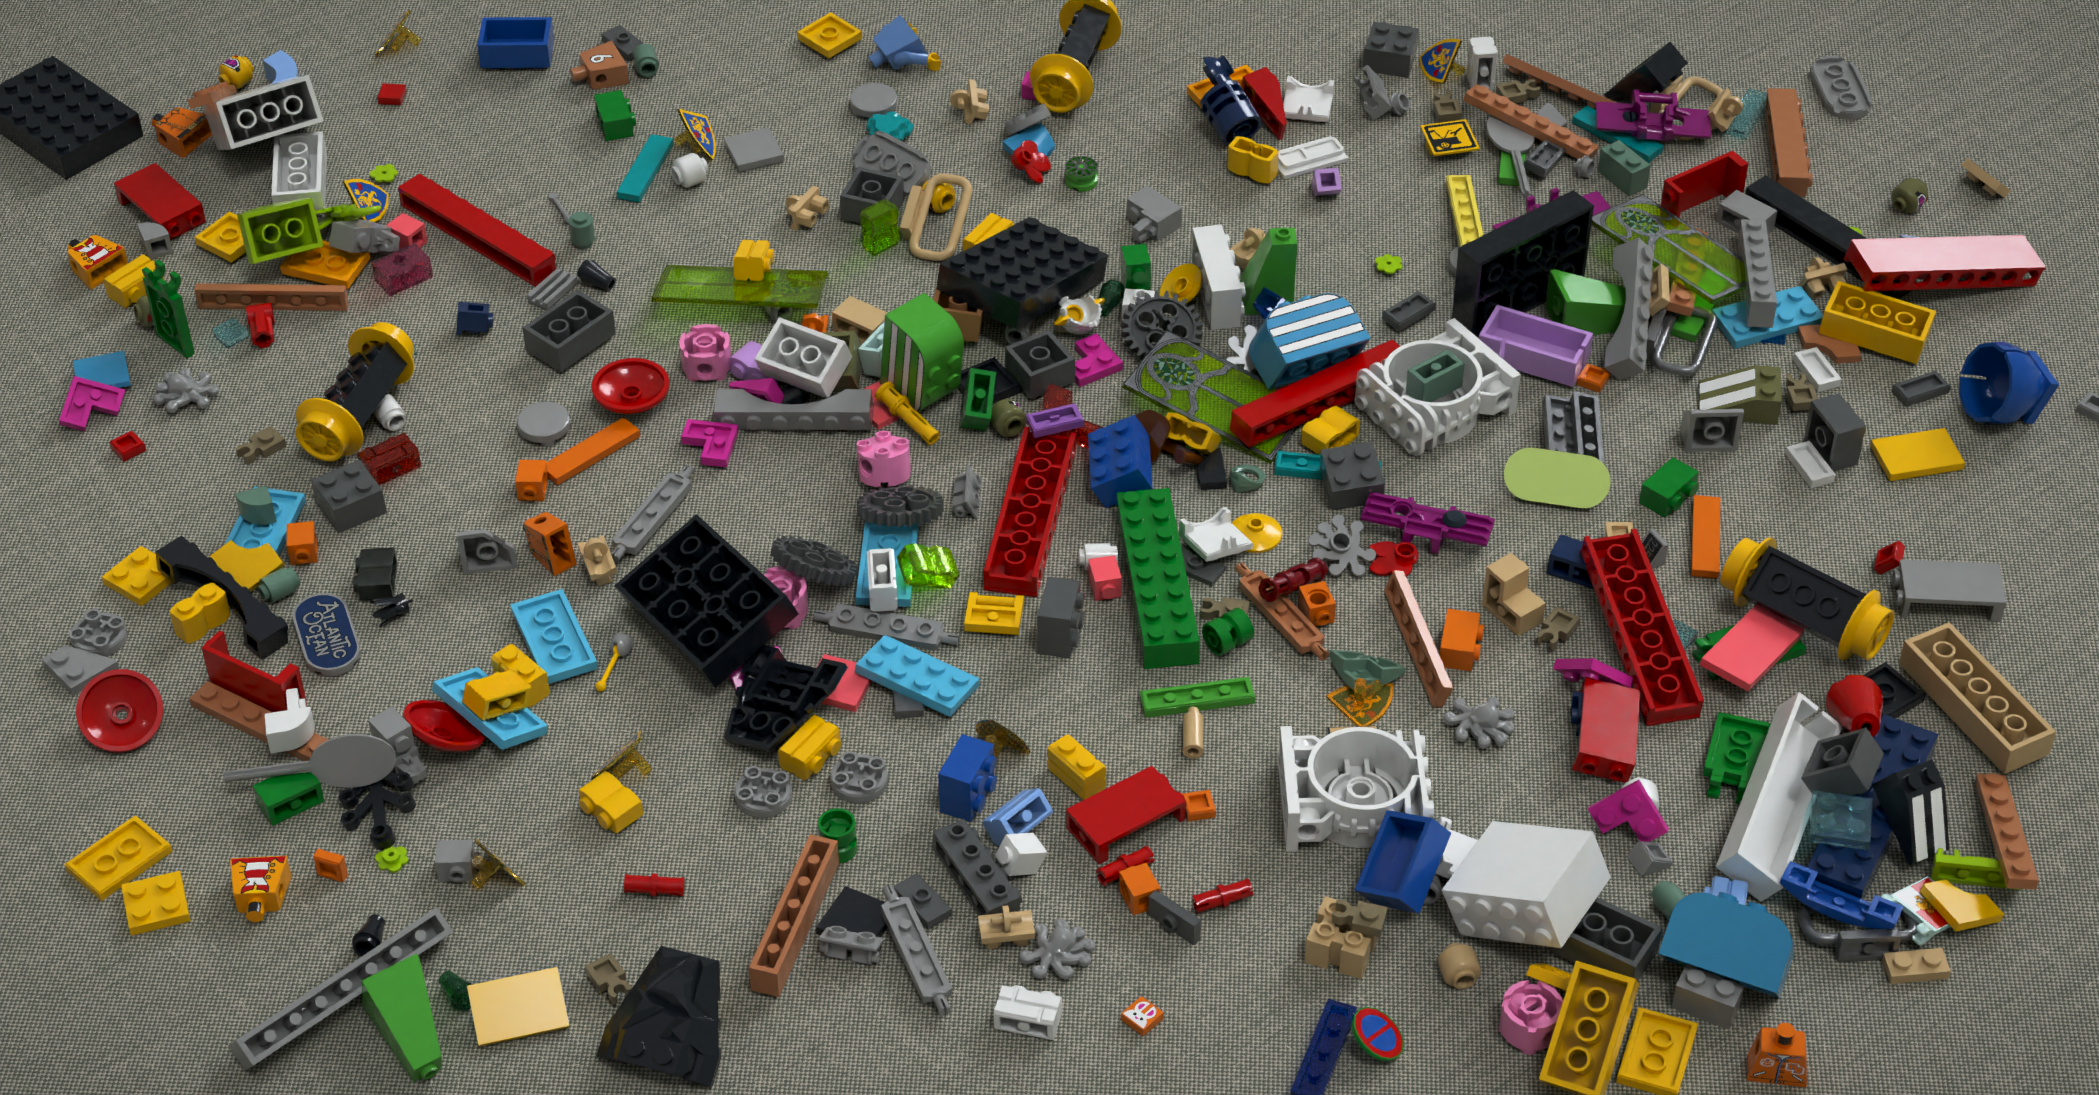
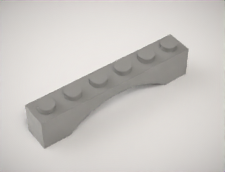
[1737,218,1777,328]
[1604,237,1654,381]
[714,389,874,430]

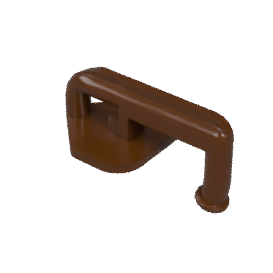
[1135,410,1204,466]

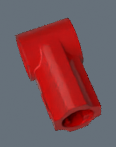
[246,302,275,349]

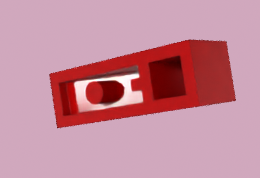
[1241,67,1287,140]

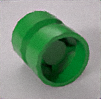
[1202,608,1254,656]
[818,808,857,864]

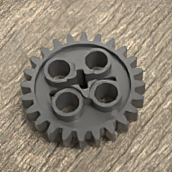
[1120,291,1203,368]
[857,485,944,527]
[770,535,858,586]

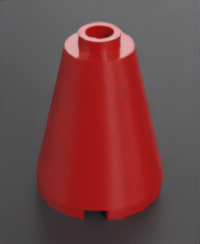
[1825,675,1883,737]

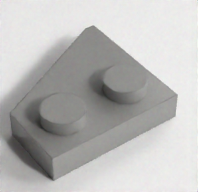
[41,645,119,696]

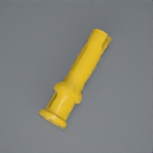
[875,381,941,445]

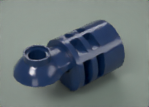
[1200,55,1262,146]

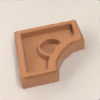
[1797,324,1862,364]

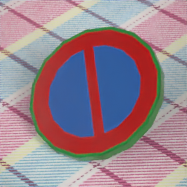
[1351,1007,1404,1062]

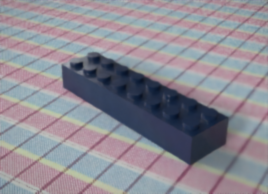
[1807,714,1939,900]

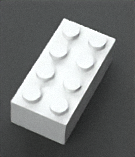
[271,131,327,215]
[1191,225,1246,330]

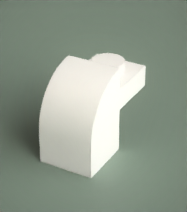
[265,688,315,753]

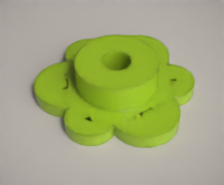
[370,164,398,183]
[1375,254,1402,275]
[375,846,409,873]

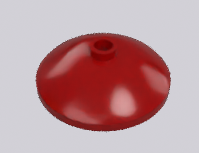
[592,358,670,414]
[76,669,164,753]
[402,700,486,752]

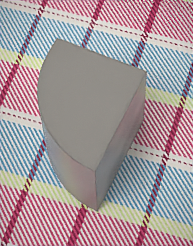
[137,222,173,259]

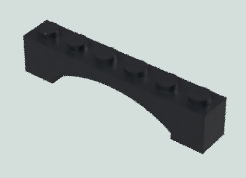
[155,536,288,660]

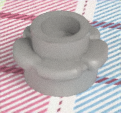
[1390,92,1410,115]
[1575,155,1595,178]

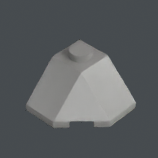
[457,529,518,575]

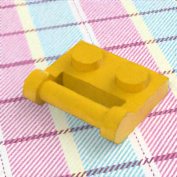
[964,592,1024,635]

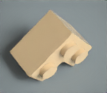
[1482,553,1545,636]

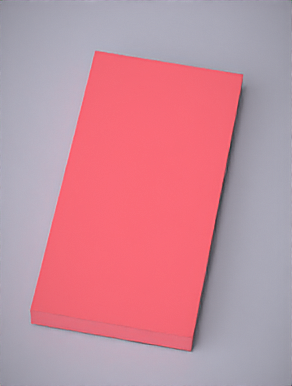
[1700,604,1805,691]

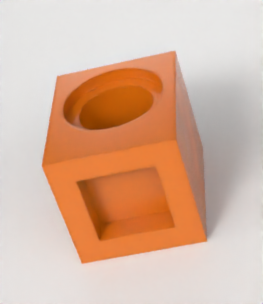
[515,460,548,501]
[287,521,318,565]
[1298,581,1336,627]
[1119,863,1161,916]

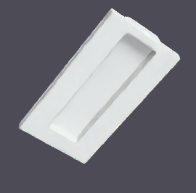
[1278,136,1348,179]

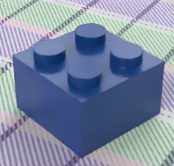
[938,734,997,822]

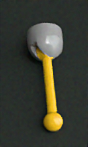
[595,633,634,692]

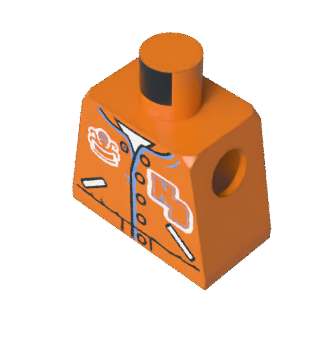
[1747,1023,1807,1087]

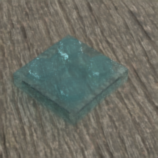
[1809,790,1872,850]

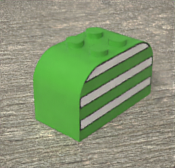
[880,293,964,412]

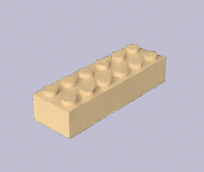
[1899,622,2056,774]

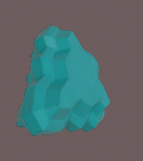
[866,111,914,141]

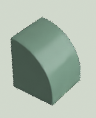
[235,485,277,525]

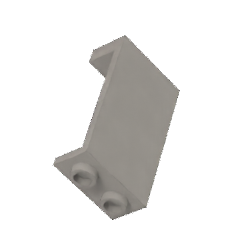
[1892,559,2006,622]

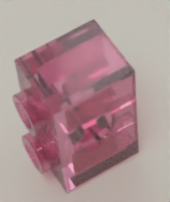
[372,243,433,296]

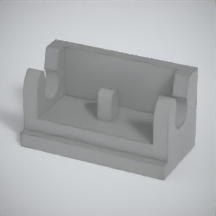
[1354,65,1392,121]

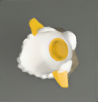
[1053,295,1105,334]

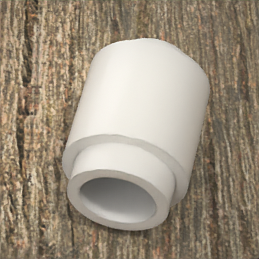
[373,394,406,431]
[1079,543,1118,571]

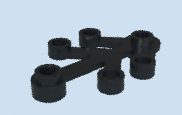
[339,772,416,850]

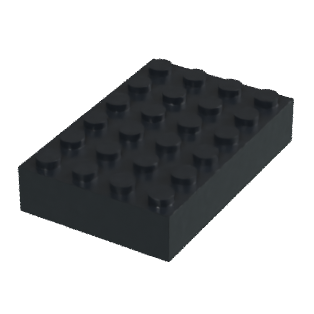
[0,56,144,180]
[1452,190,1594,338]
[936,217,1108,329]
[614,514,799,688]

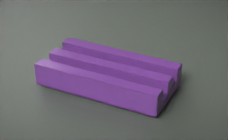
[1026,403,1084,438]

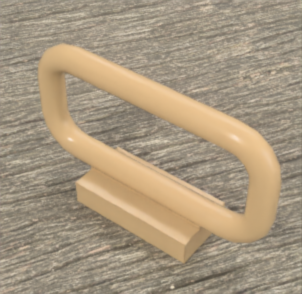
[1649,76,1723,140]
[900,173,972,261]

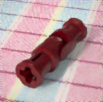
[1258,557,1328,602]

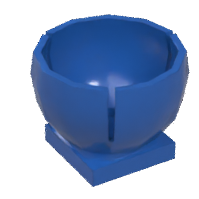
[1959,342,2059,425]

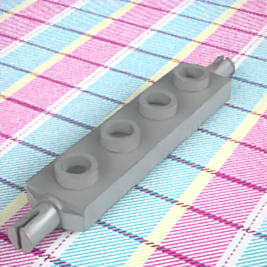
[611,464,694,563]
[814,603,960,650]
[881,884,952,1016]

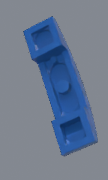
[1780,861,1904,929]

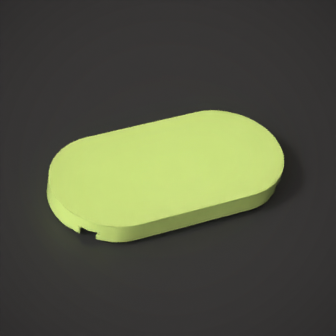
[1504,448,1611,509]

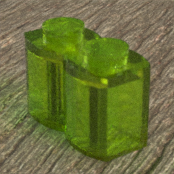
[860,198,900,257]
[896,543,960,589]

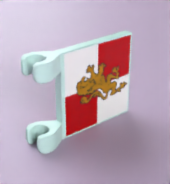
[1881,876,1951,946]

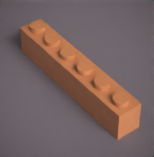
[1764,88,1813,197]
[749,834,839,997]

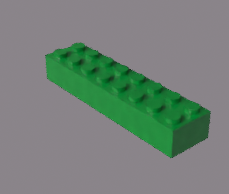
[1116,488,1200,669]

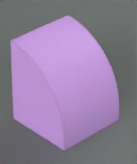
[1311,168,1342,196]

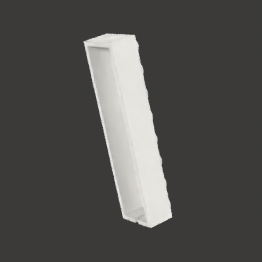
[1716,692,1843,902]

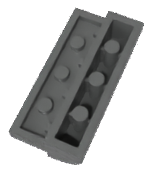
[1542,391,1604,464]

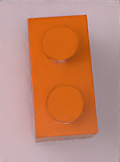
[1440,608,1484,672]

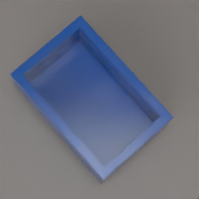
[477,17,555,69]
[1088,415,1153,508]
[1355,810,1451,914]

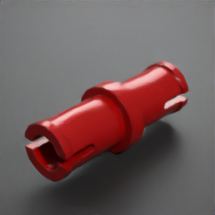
[1096,846,1155,886]
[624,873,685,897]
[1191,878,1254,914]

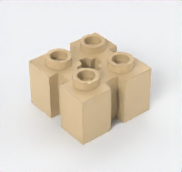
[1305,896,1379,979]

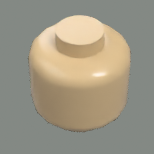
[1438,943,1481,989]

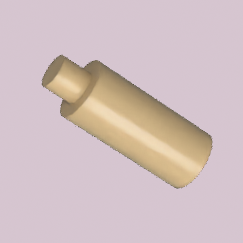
[1183,707,1204,759]

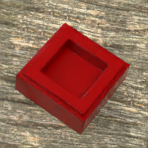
[377,83,407,105]
[109,431,147,462]
[1874,541,1905,575]

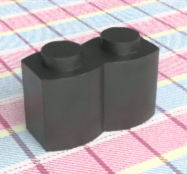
[353,547,397,600]

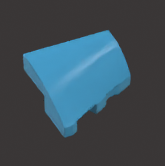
[1003,123,1055,176]

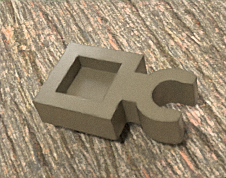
[1496,79,1541,104]
[1433,89,1462,123]
[1785,373,1818,411]
[236,426,286,465]
[1200,597,1250,620]
[1537,606,1580,651]
[1332,900,1388,937]
[585,953,631,1005]

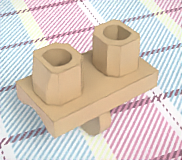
[950,79,989,124]
[1707,88,1743,132]
[785,186,829,231]
[1230,227,1266,270]
[1797,257,1847,299]
[578,535,617,586]
[978,905,1035,949]

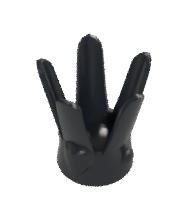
[370,593,413,627]

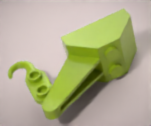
[237,198,382,264]

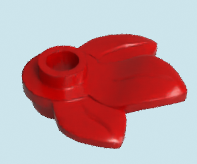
[1011,140,1051,184]
[1369,541,1419,577]

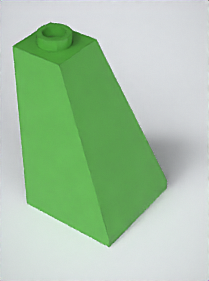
[1240,227,1297,315]
[1546,269,1651,336]
[362,953,442,1082]

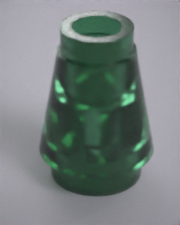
[1098,280,1125,317]
[439,971,473,1011]

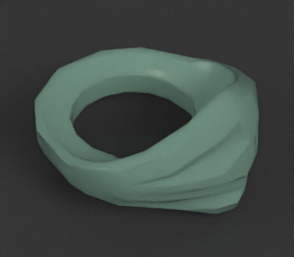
[1229,464,1266,493]

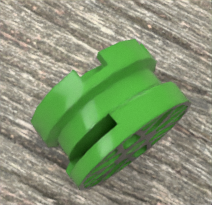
[1065,156,1098,192]

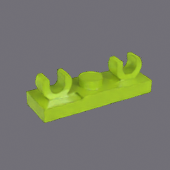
[1931,848,2021,890]

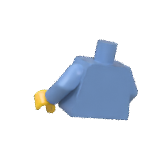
[868,15,941,71]

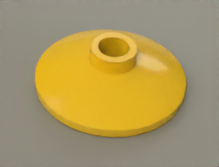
[1160,263,1203,304]
[1232,513,1282,553]

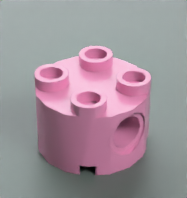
[679,324,732,381]
[856,431,911,487]
[764,566,808,629]
[1499,980,1563,1055]

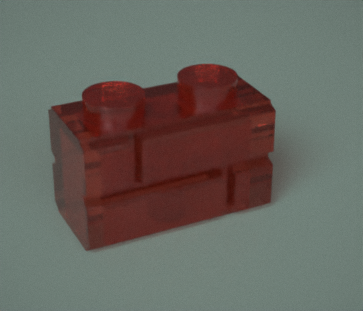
[357,432,421,485]

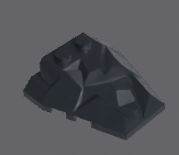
[724,645,848,753]
[596,946,721,1088]

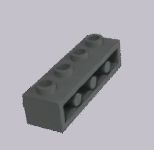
[933,819,1022,915]

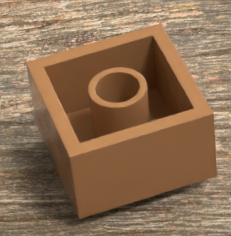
[933,286,984,342]

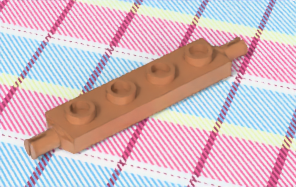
[1235,562,1329,661]

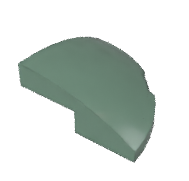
[1329,650,1406,691]

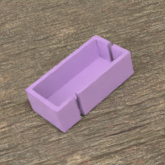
[1479,305,1593,387]

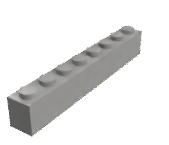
[228,907,453,1071]

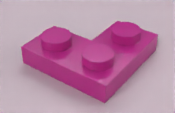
[1075,333,1123,387]
[59,376,125,432]
[681,419,739,468]
[1553,658,1633,688]
[1588,780,1669,842]

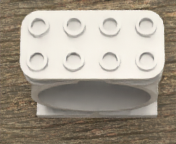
[1354,318,1521,456]
[1278,726,1434,852]

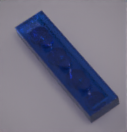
[1290,999,1357,1095]

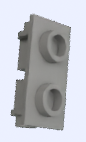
[952,465,982,519]
[819,926,884,965]

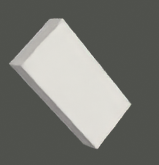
[1793,347,1842,392]
[1785,441,1836,488]

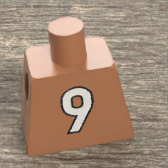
[570,41,629,90]

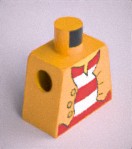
[67,235,128,290]
[230,856,292,922]

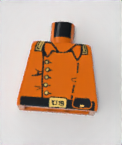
[152,107,212,158]
[523,512,577,576]

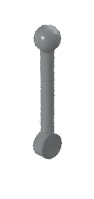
[549,193,571,224]

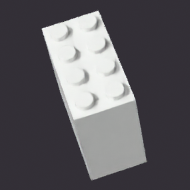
[203,75,324,150]
[1442,821,1611,948]

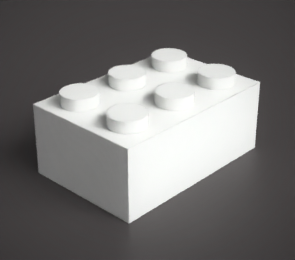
[755,317,852,398]

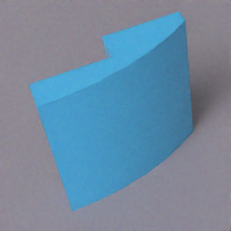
[73,351,131,388]

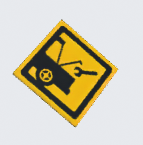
[1420,119,1480,156]

